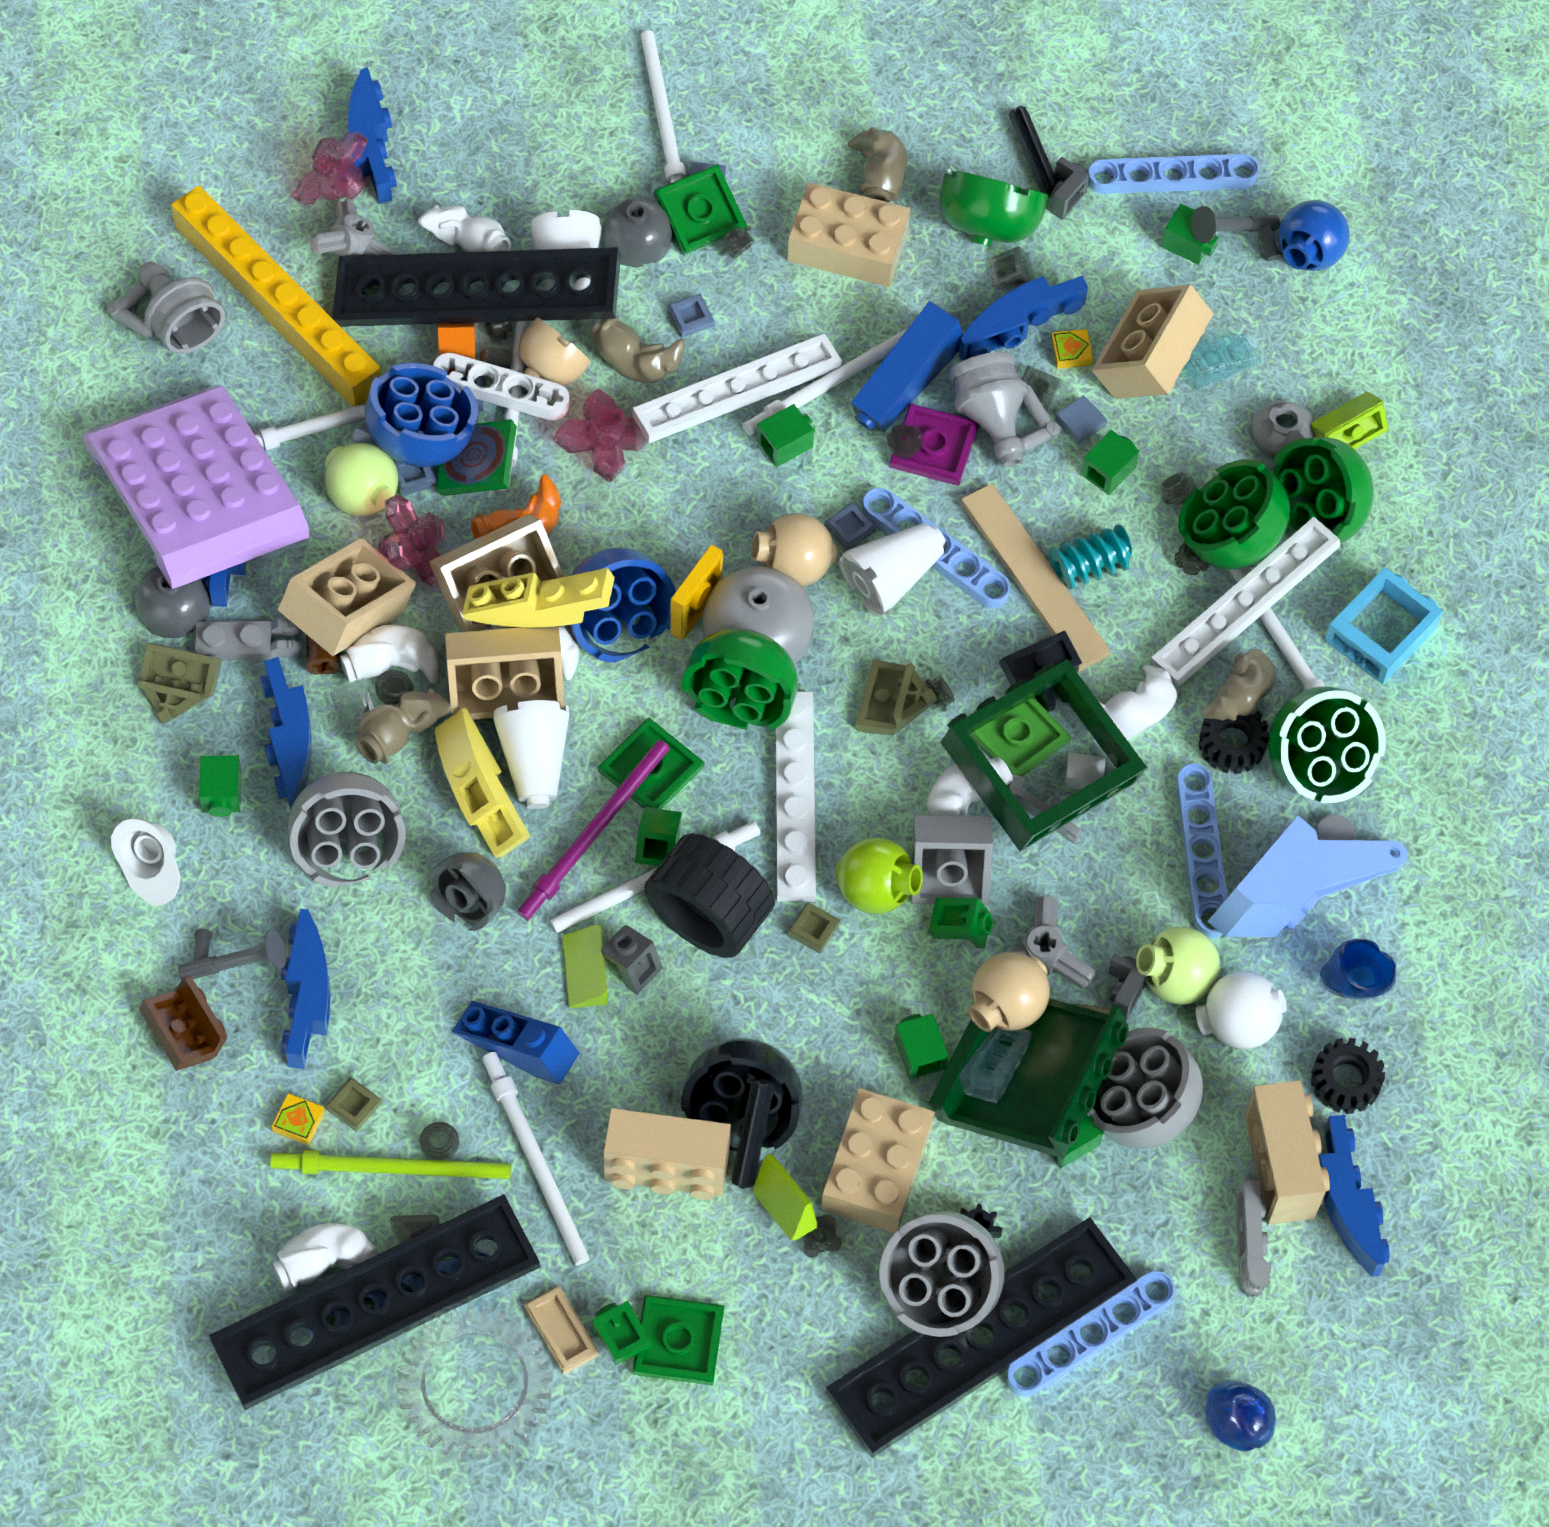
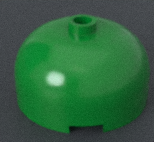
[939,169,1049,247]
[1272,437,1374,544]
[1178,459,1290,569]
[681,628,798,730]
[1268,686,1386,803]

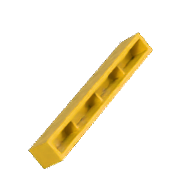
[171,185,382,407]

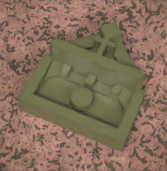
[138,643,222,724]
[856,660,937,735]

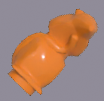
[471,474,561,540]

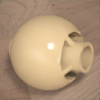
[751,513,837,587]
[968,952,1050,1032]

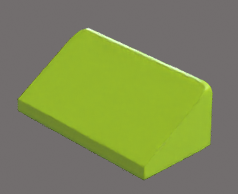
[1311,392,1389,449]
[563,924,608,1008]
[753,1153,817,1241]

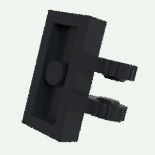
[999,630,1082,712]

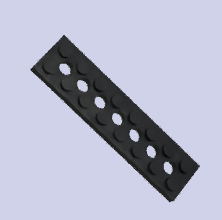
[332,247,621,327]
[209,1194,540,1411]
[825,1217,1137,1458]

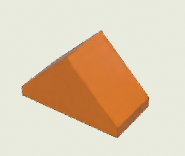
[438,323,476,375]

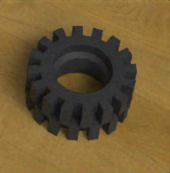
[1199,710,1269,774]
[1311,1038,1385,1114]

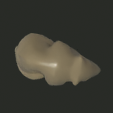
[848,127,908,203]
[590,315,685,383]
[1201,649,1276,721]
[356,689,452,764]

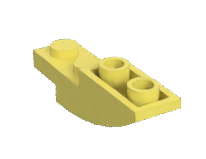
[462,568,615,628]
[435,708,531,857]

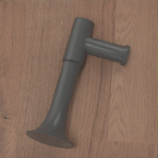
[1191,206,1282,262]
[178,928,286,980]

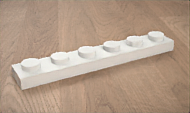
[632,333,842,444]
[1151,517,1340,687]
[775,692,816,902]

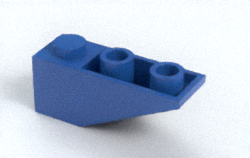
[452,1000,580,1085]

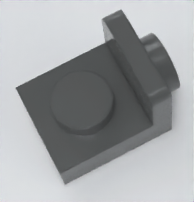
[1050,157,1089,220]
[601,925,663,995]
[1108,954,1147,1021]

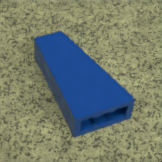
[851,301,963,433]

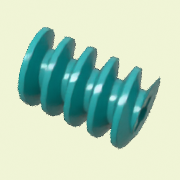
[1049,524,1132,590]

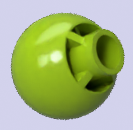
[835,837,923,914]

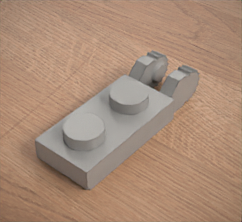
[195,620,301,660]
[1235,1179,1271,1298]

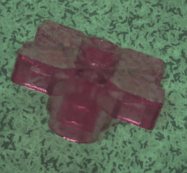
[292,131,368,205]
[554,389,647,482]
[378,494,445,588]

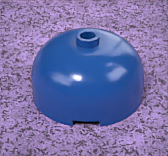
[365,363,478,467]
[567,548,676,663]

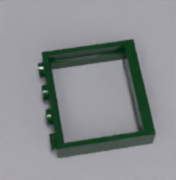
[940,660,1147,852]

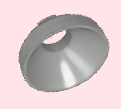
[1250,400,1315,459]

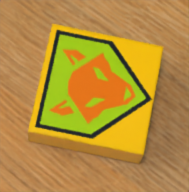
[1051,329,1093,369]
[271,1093,325,1146]

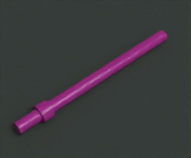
[516,739,670,921]

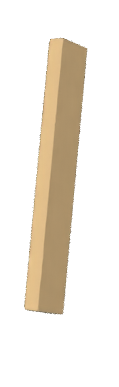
[961,483,1111,672]

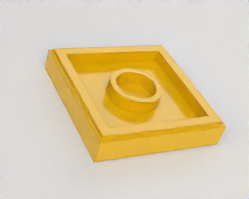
[670,544,723,640]

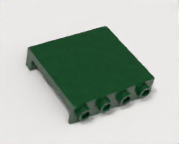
[928,998,1129,1158]

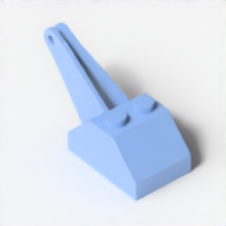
[1207,816,1408,937]

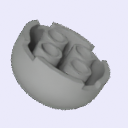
[702,566,814,664]
[287,772,406,887]
[1086,1028,1203,1149]
[879,1211,1004,1337]

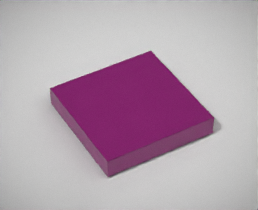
[889,403,979,486]

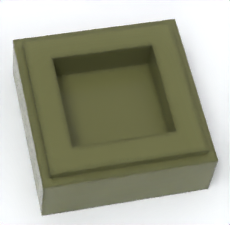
[787,902,840,954]
[325,1077,382,1132]

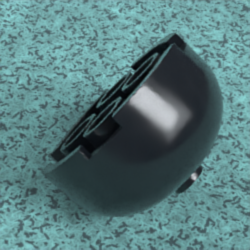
[681,1038,803,1152]

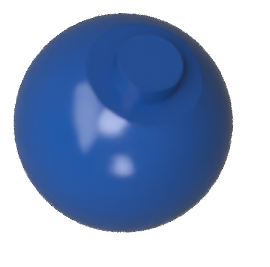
[1278,200,1350,271]

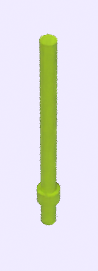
[270,1150,511,1179]

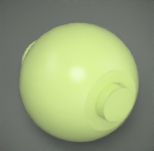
[324,443,398,516]
[1136,927,1221,1005]

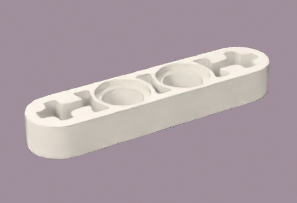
[433,353,569,420]

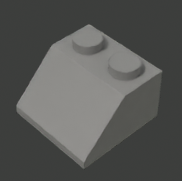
[912,815,993,906]

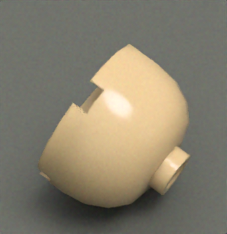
[519,317,591,386]

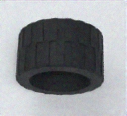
[644,833,775,958]

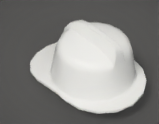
[111,818,180,906]

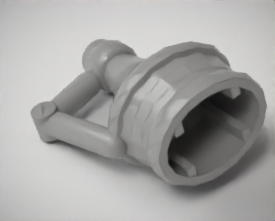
[107,262,225,353]
[949,352,1060,467]

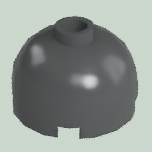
[601,196,672,268]
[135,566,210,638]
[428,852,506,931]

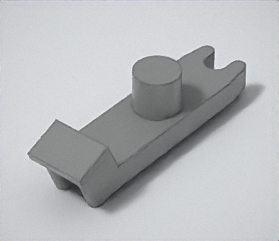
[1008,774,1082,844]

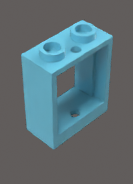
[1325,567,1443,685]

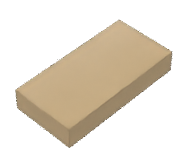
[524,1285,599,1375]

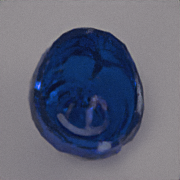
[1320,939,1396,1000]
[1205,1380,1277,1451]

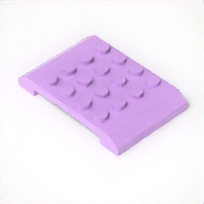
[82,385,310,589]

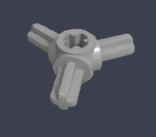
[309,198,399,257]
[1009,895,1096,988]

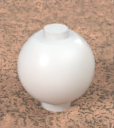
[1196,971,1287,1049]

